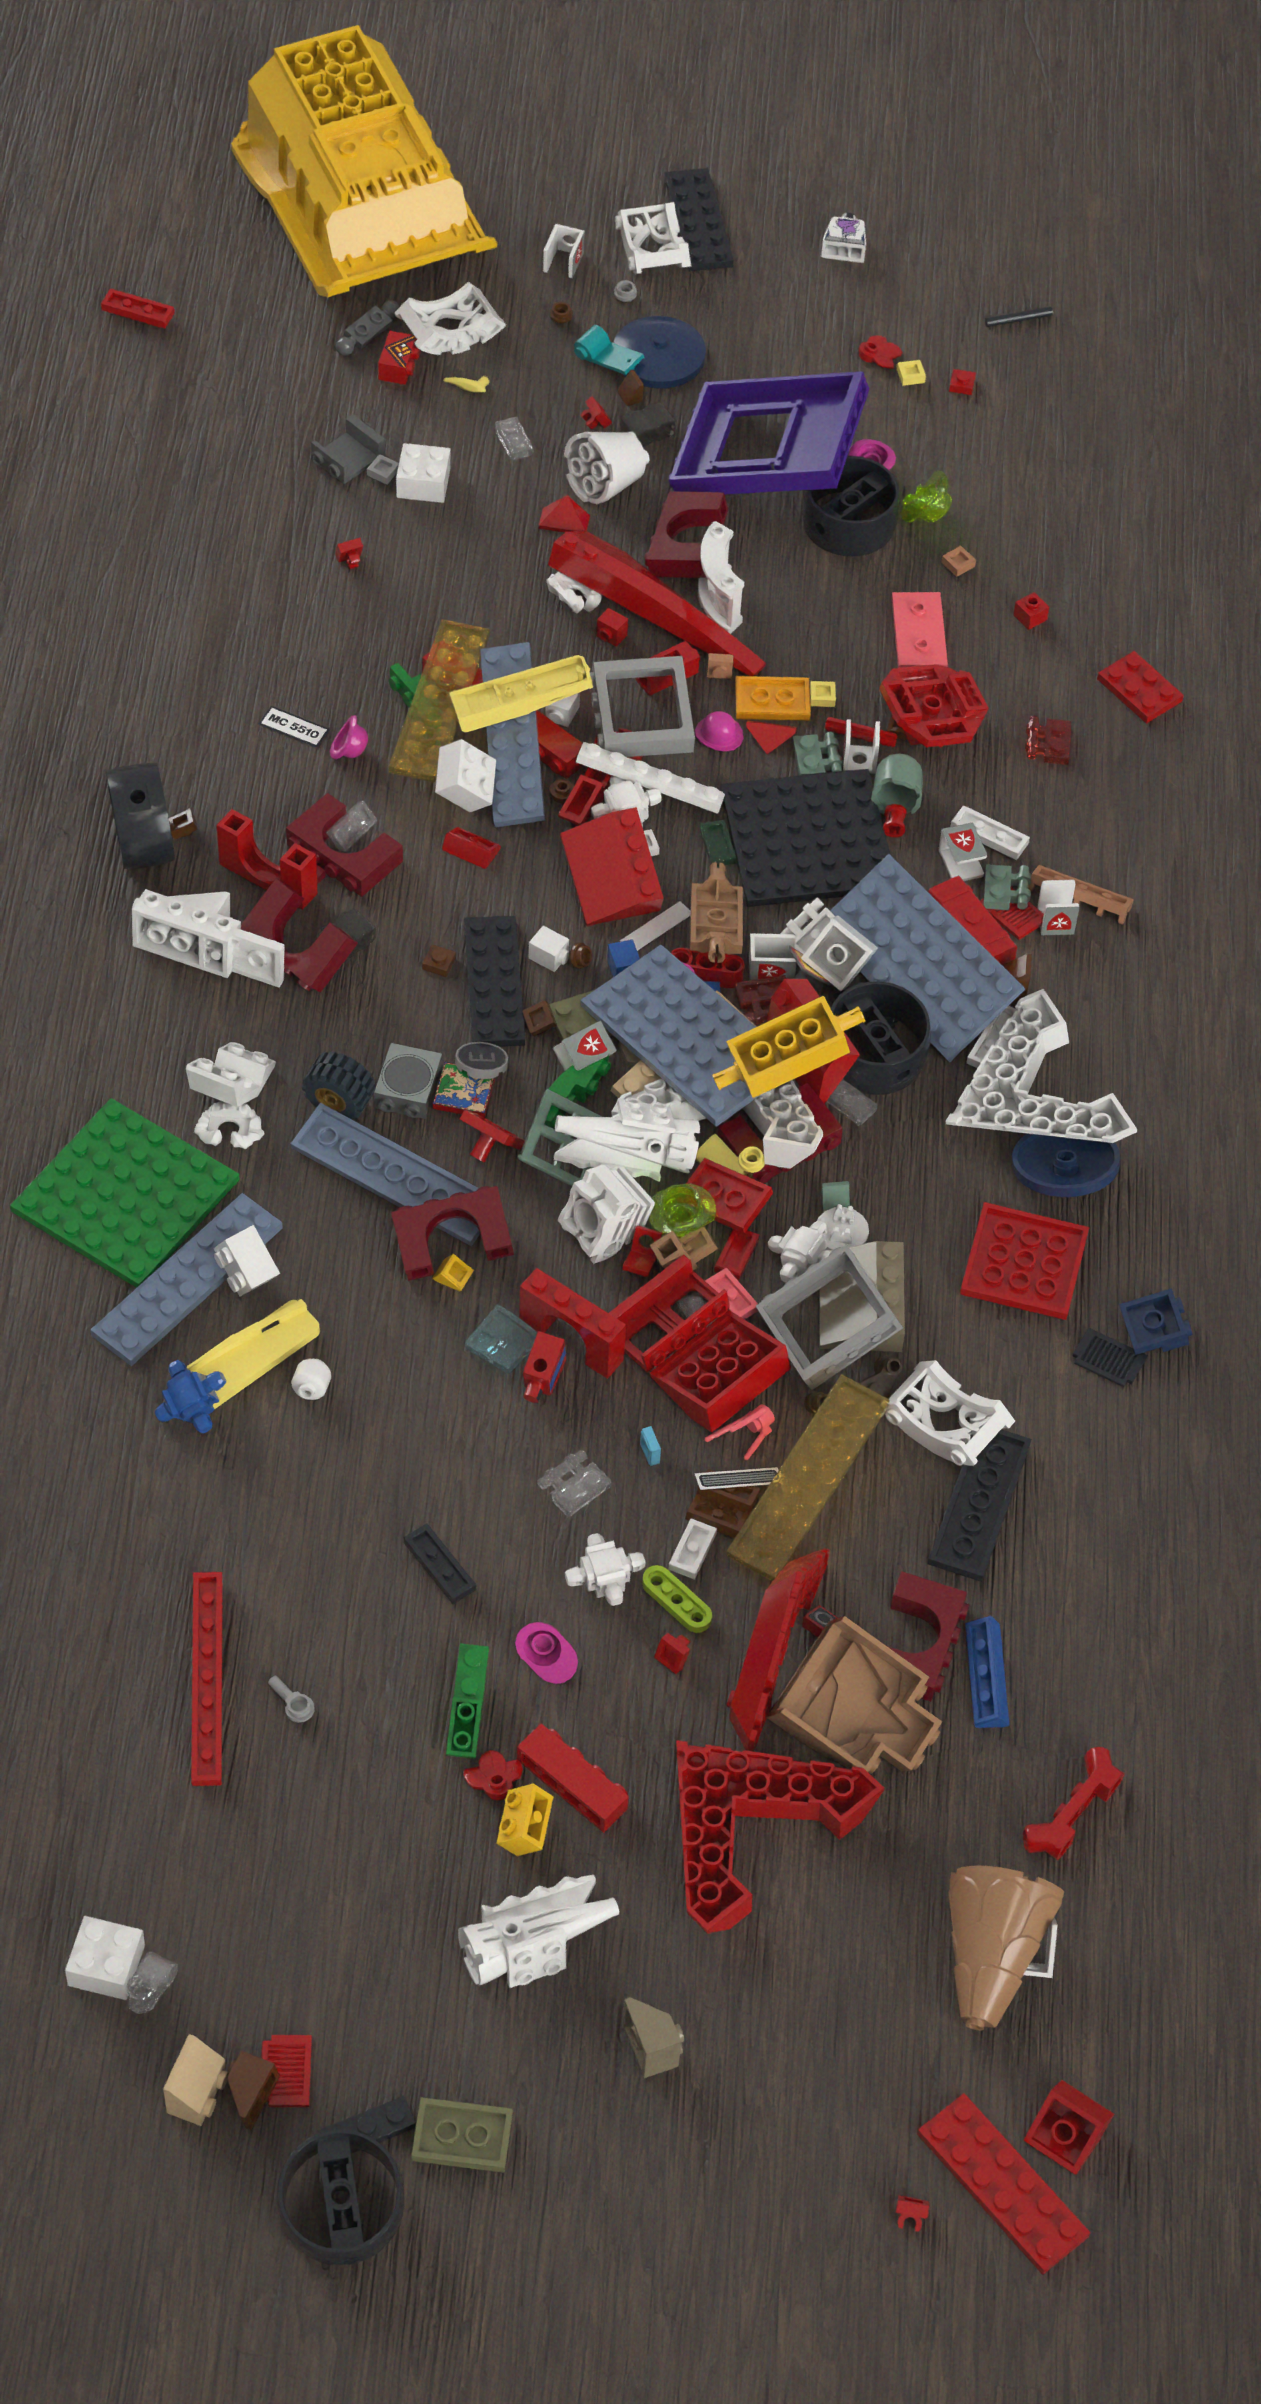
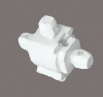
[591,776,662,827]
[768,1221,831,1282]
[565,1533,645,1606]

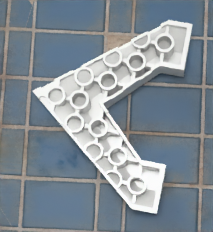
[946,989,1137,1143]
[611,1078,823,1169]

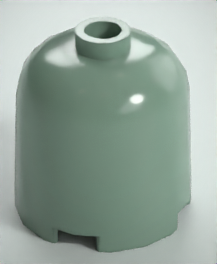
[871,753,923,814]

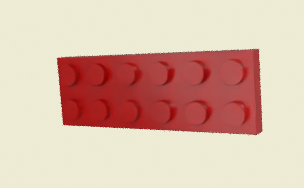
[917,2093,1090,2275]

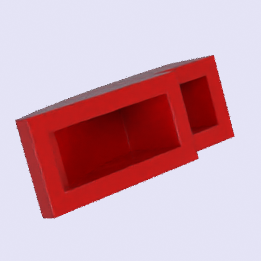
[558,767,613,825]

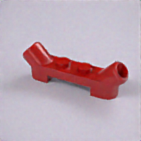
[1023,1747,1125,1860]

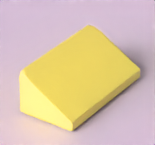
[695,1134,747,1176]

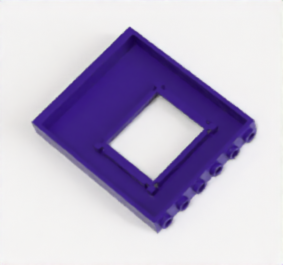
[669,371,869,494]

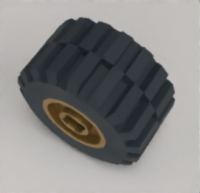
[302,1052,376,1119]

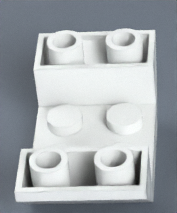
[186,1042,276,1107]

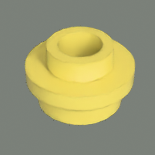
[738,1147,765,1173]

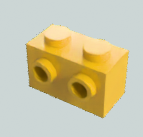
[497,1783,554,1856]

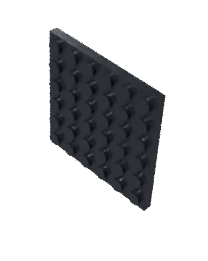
[720,769,890,907]

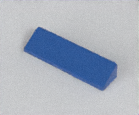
[965,1616,1010,1728]

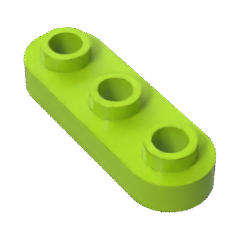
[642,1565,712,1633]

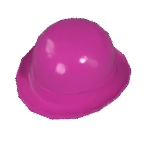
[849,439,896,470]
[695,711,744,752]
[330,715,368,759]

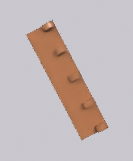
[1028,865,1134,925]

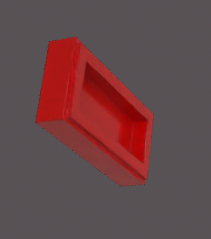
[714,1229,760,1281]

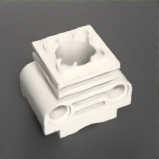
[558,1165,655,1264]

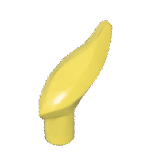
[444,376,489,393]

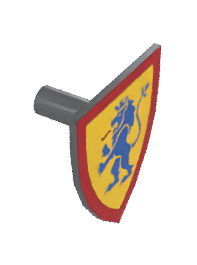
[788,946,835,991]

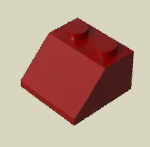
[1023,2080,1114,2175]

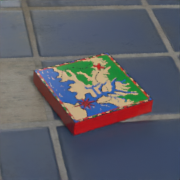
[433,1062,496,1117]

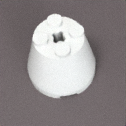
[564,432,649,504]

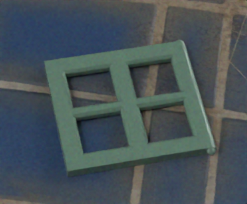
[518,1089,602,1186]

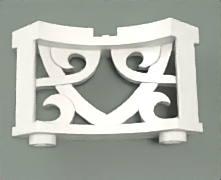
[615,202,691,274]
[395,282,506,355]
[698,521,744,634]
[881,1360,1015,1466]

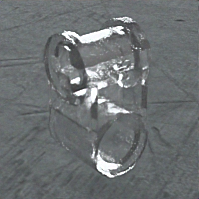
[127,1951,178,2014]

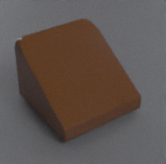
[618,370,644,406]

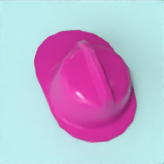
[515,1622,578,1684]

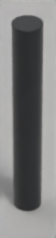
[985,306,1053,327]

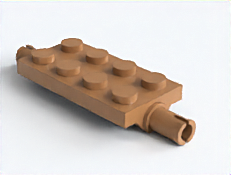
[690,862,743,963]

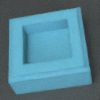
[640,1426,661,1466]

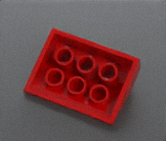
[560,807,664,926]
[767,979,860,1104]
[650,1310,791,1432]

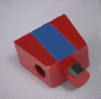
[523,1331,566,1403]

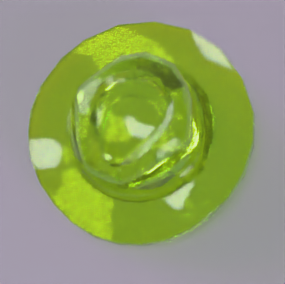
[901,470,952,523]
[649,1184,716,1238]

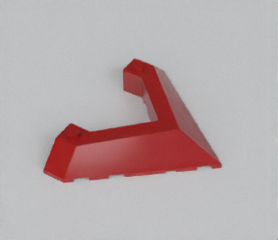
[727,1548,830,1752]
[676,1740,884,1933]

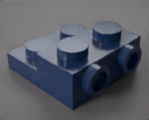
[1119,1288,1192,1355]

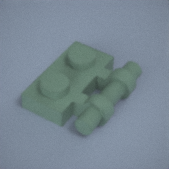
[792,732,843,776]
[984,864,1031,910]

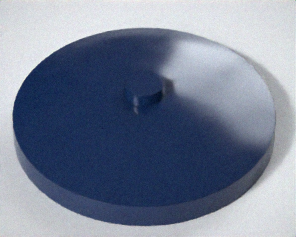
[614,316,706,388]
[1012,1133,1120,1197]

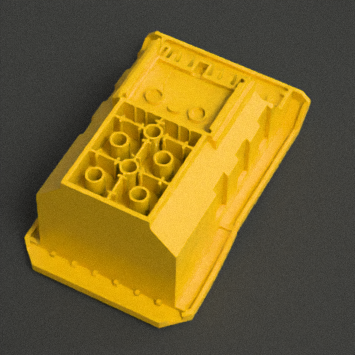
[231,25,497,297]

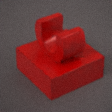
[581,396,612,429]
[335,538,363,569]
[654,1633,691,1674]
[896,2195,929,2232]

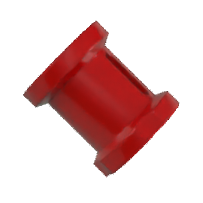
[883,804,907,838]

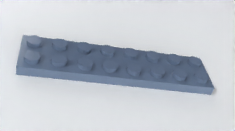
[480,642,545,827]
[291,1103,481,1246]
[91,1193,283,1366]

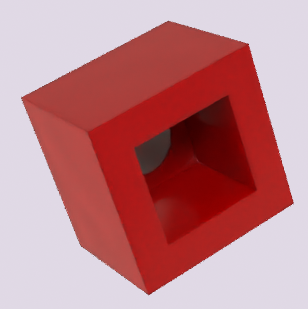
[1013,592,1049,630]
[596,608,628,647]

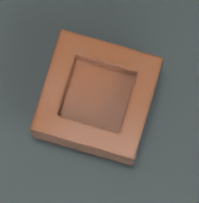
[941,546,976,577]
[707,653,733,679]

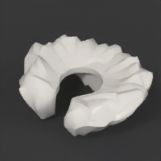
[546,572,602,614]
[194,1102,264,1149]

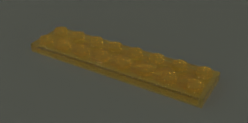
[389,619,490,782]
[727,1374,890,1581]

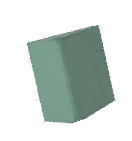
[820,1181,850,1213]

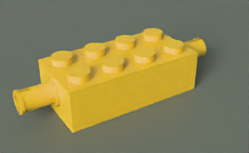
[712,996,865,1098]

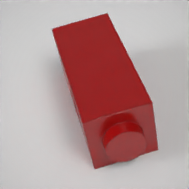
[636,641,700,696]

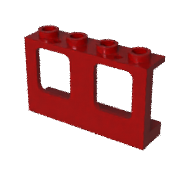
[609,1254,730,1373]

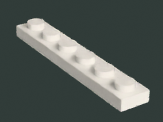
[576,742,725,813]

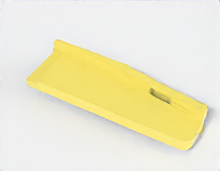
[449,655,593,732]
[187,1299,320,1409]

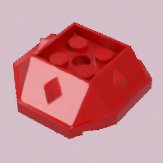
[879,664,989,748]

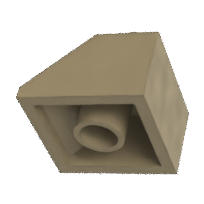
[622,1997,684,2078]

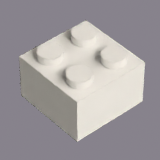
[396,443,450,503]
[435,739,496,812]
[801,916,878,991]
[214,1225,280,1296]
[65,1916,145,2000]

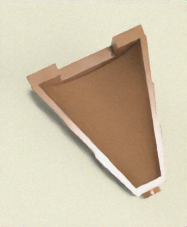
[948,1866,1064,2031]

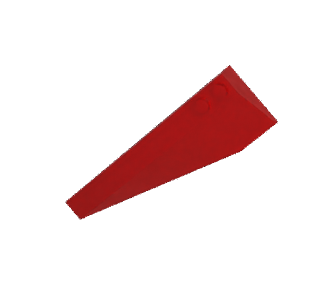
[548,531,766,676]

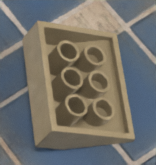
[819,1241,905,1352]

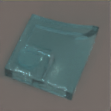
[464,1304,537,1374]

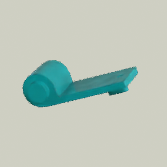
[574,325,644,375]

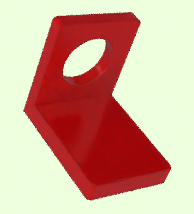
[622,1225,663,1277]

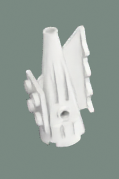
[554,1097,700,1182]
[458,1875,619,1988]

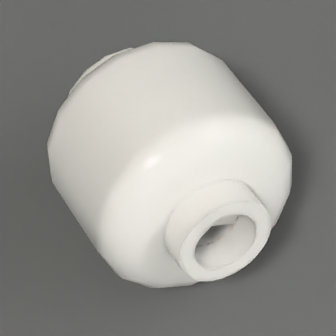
[291,1359,331,1400]

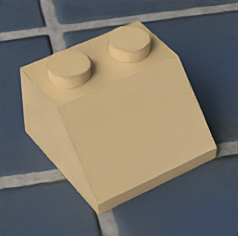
[163,2034,228,2126]

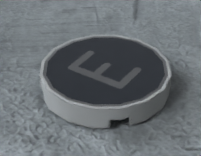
[455,1042,508,1079]

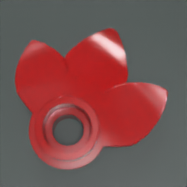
[859,335,903,369]
[463,1750,523,1800]

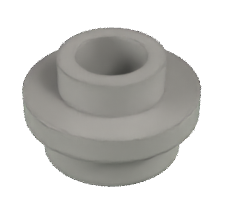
[614,280,637,302]

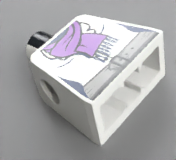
[821,212,866,263]

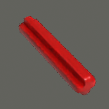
[825,717,897,747]

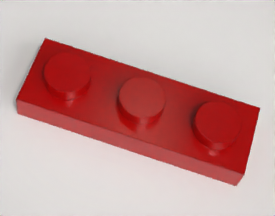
[101,288,175,329]

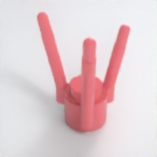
[704,1404,775,1460]

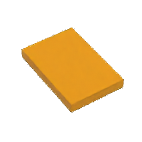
[735,676,811,721]

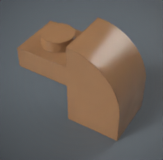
[650,1224,718,1270]

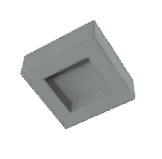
[367,454,399,484]

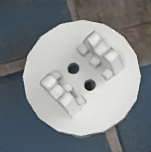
[817,1204,869,1251]

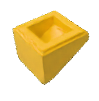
[432,1254,474,1292]

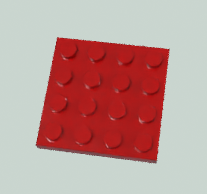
[960,1202,1089,1320]

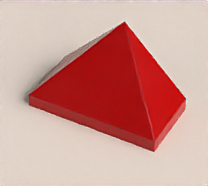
[539,495,590,532]
[746,720,797,754]

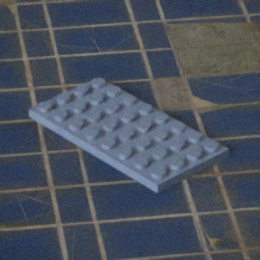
[830,854,1025,1062]
[580,945,760,1127]

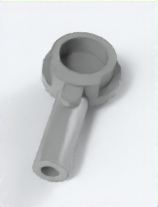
[268,1676,315,1723]

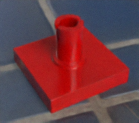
[460,1110,525,1162]

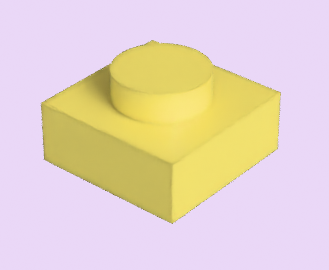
[897,360,926,386]
[810,681,836,707]

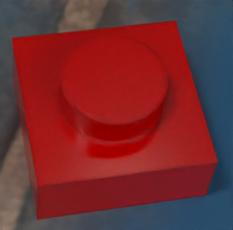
[949,369,976,395]

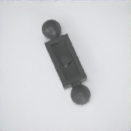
[336,300,400,356]

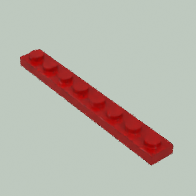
[191,1572,223,1786]

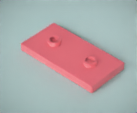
[892,592,948,668]

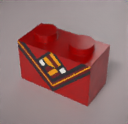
[378,331,420,385]

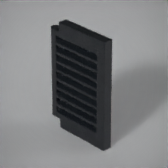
[1073,1327,1148,1387]

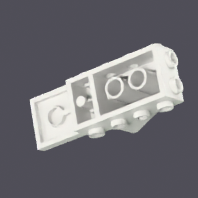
[132,889,284,987]

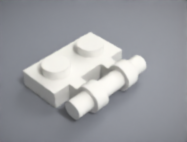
[780,897,835,954]

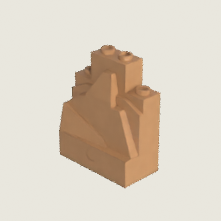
[766,1616,942,1774]

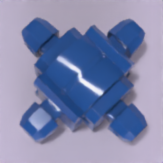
[154,1360,226,1433]

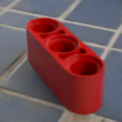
[671,948,744,988]

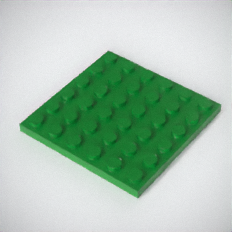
[10,1098,240,1288]

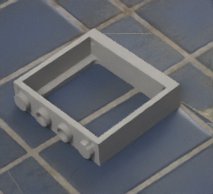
[590,656,695,757]
[756,1244,903,1390]

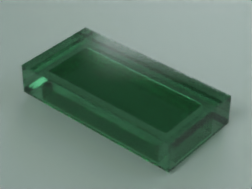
[700,820,736,867]

